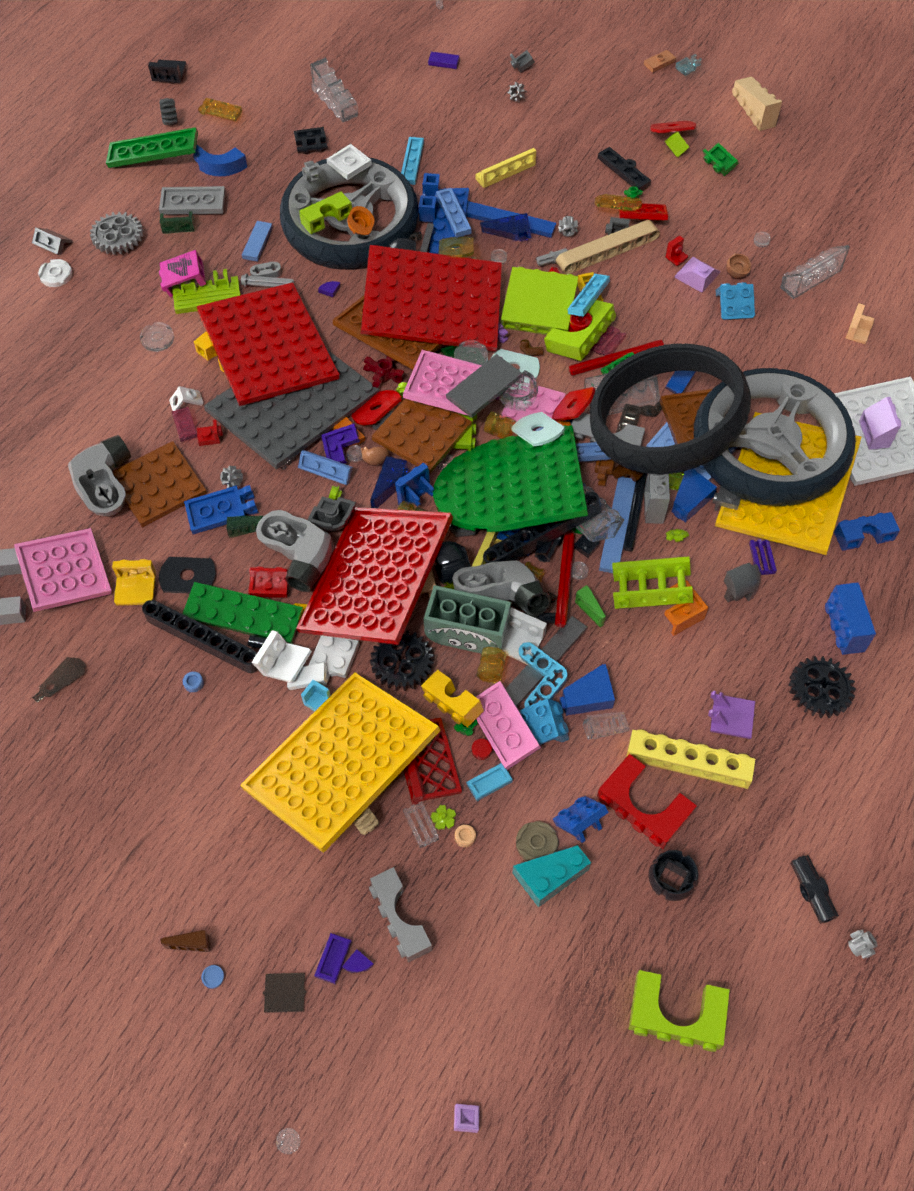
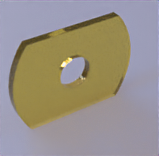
[594,194,642,211]
[439,237,474,258]

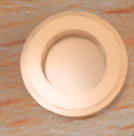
[455,825,476,847]

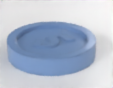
[201,965,224,989]

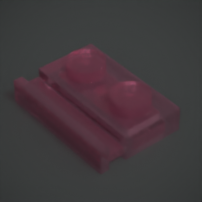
[590,325,626,356]

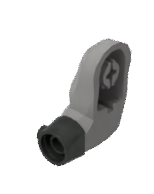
[68,435,131,516]
[256,510,333,592]
[453,561,551,617]

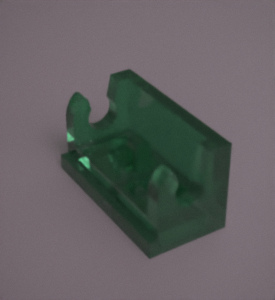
[159,211,195,234]

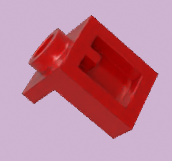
[665,235,688,266]
[197,419,223,446]

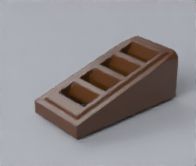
[160,930,210,952]

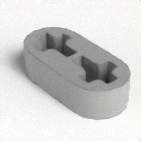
[250,262,282,278]

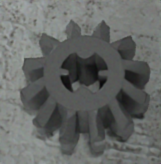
[159,98,178,126]

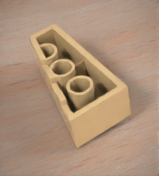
[732,77,782,131]

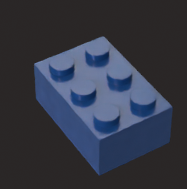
[825,582,876,655]

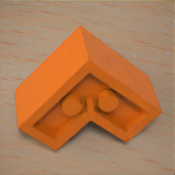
[664,579,708,636]

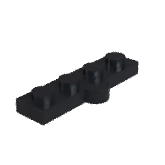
[598,147,651,190]

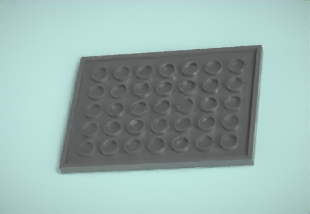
[204,350,379,470]

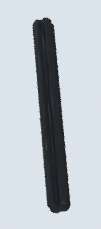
[623,473,647,552]

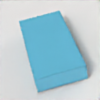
[466,763,513,801]

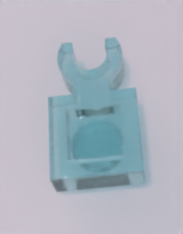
[675,54,702,76]

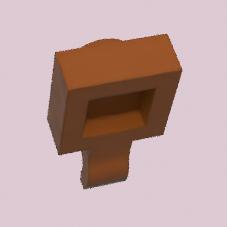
[594,459,616,486]

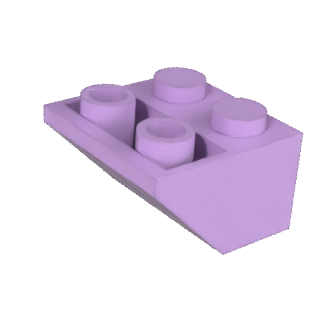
[859,397,901,450]

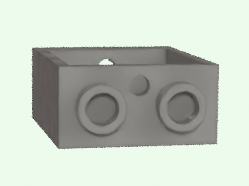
[644,474,670,524]

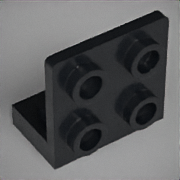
[148,59,187,83]

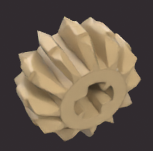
[353,807,378,835]

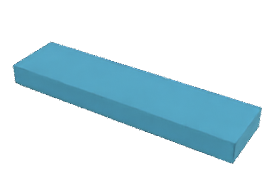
[401,137,424,185]
[568,274,610,317]

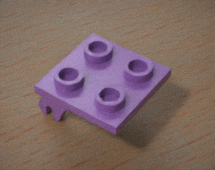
[708,691,755,739]

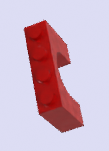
[597,754,697,849]

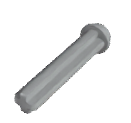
[241,273,294,287]

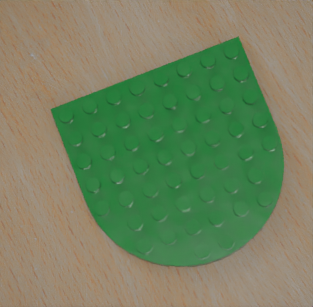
[433,425,588,532]

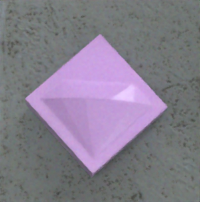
[454,1104,479,1133]

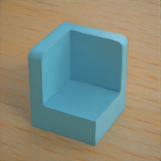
[301,680,331,711]

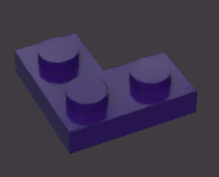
[321,424,360,464]

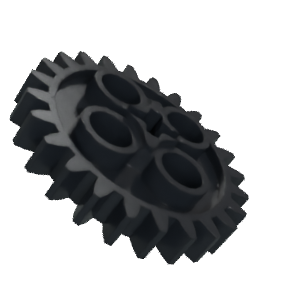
[370,630,434,691]
[788,656,856,718]

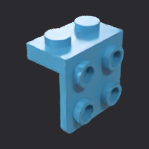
[715,282,755,320]
[519,698,569,745]

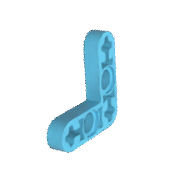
[518,642,568,708]

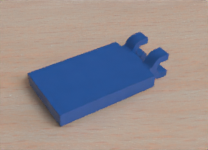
[184,485,259,535]

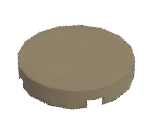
[516,821,558,861]

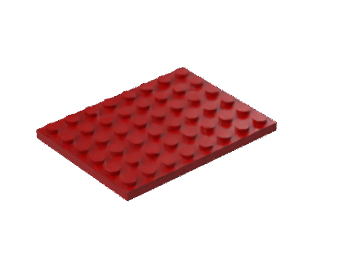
[360,245,502,351]
[197,282,339,406]
[296,507,453,645]

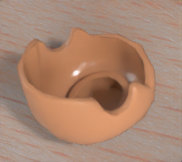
[726,253,751,278]
[361,447,389,466]

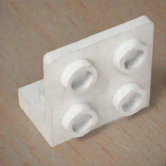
[500,608,547,665]
[252,631,312,683]

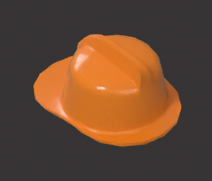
[347,206,375,235]

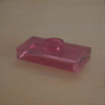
[171,407,197,442]

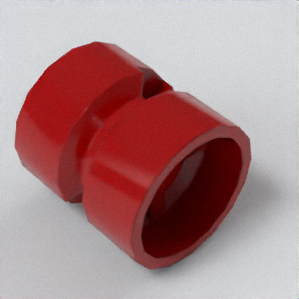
[569,312,592,332]

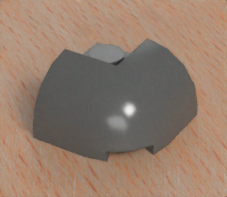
[308,496,356,532]
[724,562,761,603]

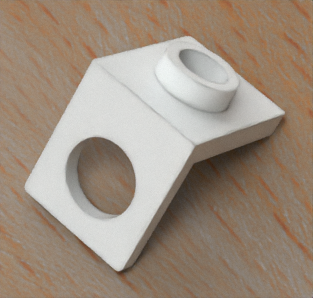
[169,386,203,413]

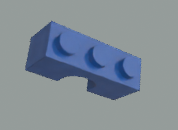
[419,173,440,222]
[834,512,900,551]

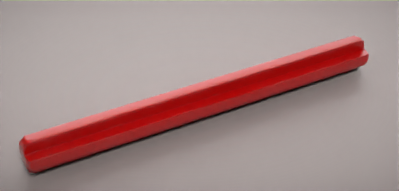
[568,339,664,376]
[555,532,575,628]

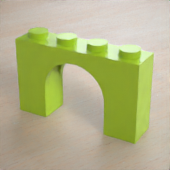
[544,300,616,361]
[629,970,730,1052]

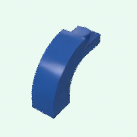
[193,145,247,176]

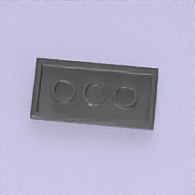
[446,354,522,418]

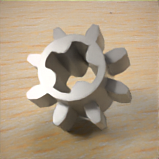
[507,82,527,103]
[302,161,321,182]
[559,216,578,236]
[220,466,243,488]
[848,929,878,959]

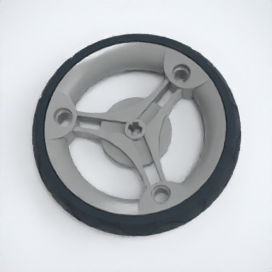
[280,157,419,270]
[694,368,856,506]

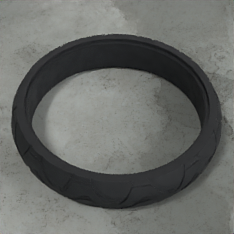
[589,343,751,474]

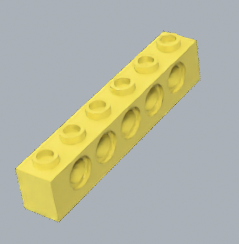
[626,730,755,789]

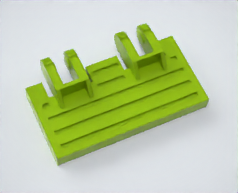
[172,269,241,314]

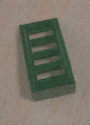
[226,516,263,538]

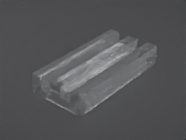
[403,801,439,848]

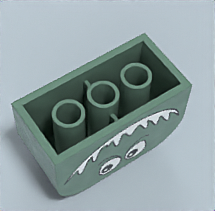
[424,585,511,655]

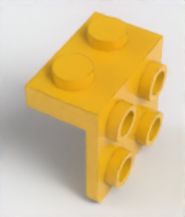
[112,559,156,606]

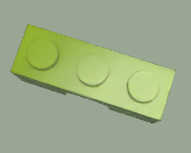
[299,191,352,234]

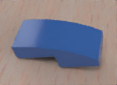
[665,371,696,394]

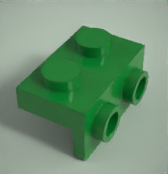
[702,142,739,176]

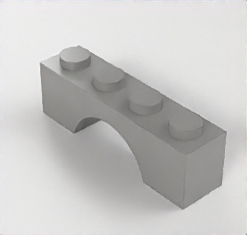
[572,413,645,446]
[369,867,432,963]

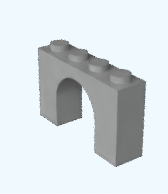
[0,548,26,625]

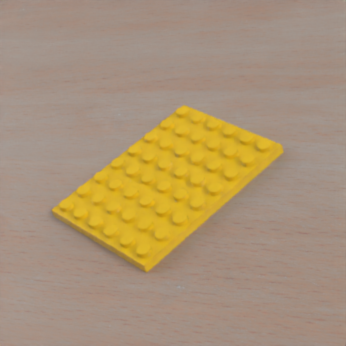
[715,412,862,555]
[240,672,440,853]

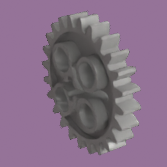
[90,212,144,255]

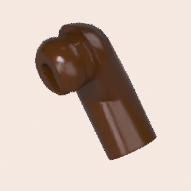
[519,339,543,356]

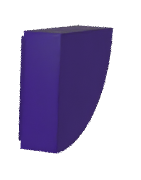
[318,281,341,297]
[342,949,374,973]

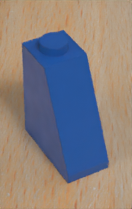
[672,469,717,523]
[559,664,615,716]

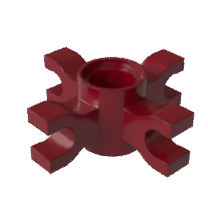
[363,356,404,388]

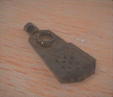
[32,657,86,703]

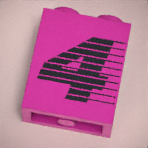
[159,250,206,297]

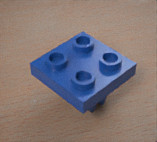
[395,463,434,509]
[553,796,609,843]

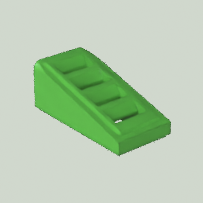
[575,585,606,627]

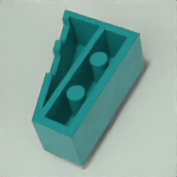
[512,845,591,908]

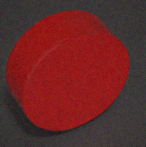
[471,738,492,760]

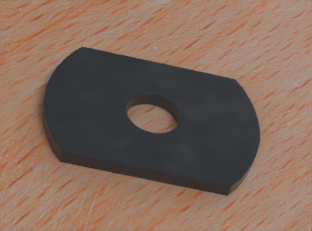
[159,556,216,594]

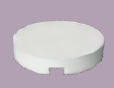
[38,259,73,287]

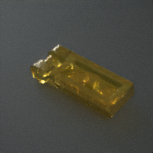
[198,98,242,121]

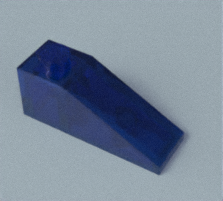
[480,213,531,241]
[370,456,410,508]

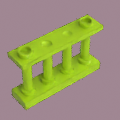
[612,557,693,609]

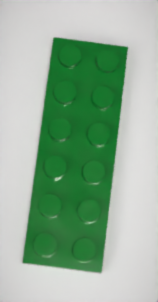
[106,127,198,168]
[182,582,304,644]

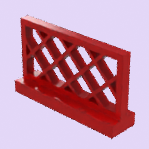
[403,717,462,805]

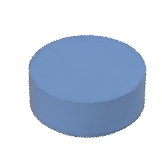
[183,672,204,692]

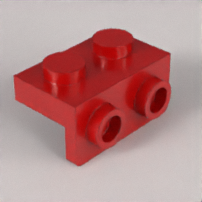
[248,566,289,598]

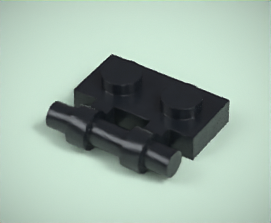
[294,127,328,154]

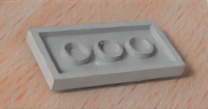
[159,186,226,215]

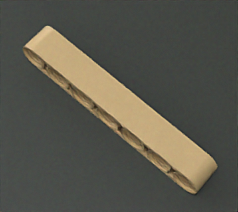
[556,220,660,275]

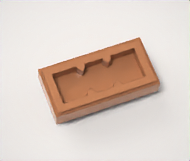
[644,50,676,73]

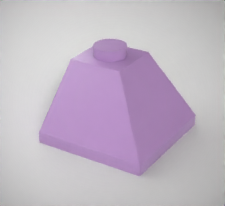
[675,257,720,292]

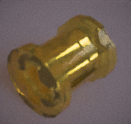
[525,561,545,582]

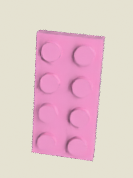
[476,681,541,770]

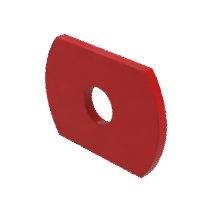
[650,121,696,133]
[552,387,596,422]
[352,390,402,425]

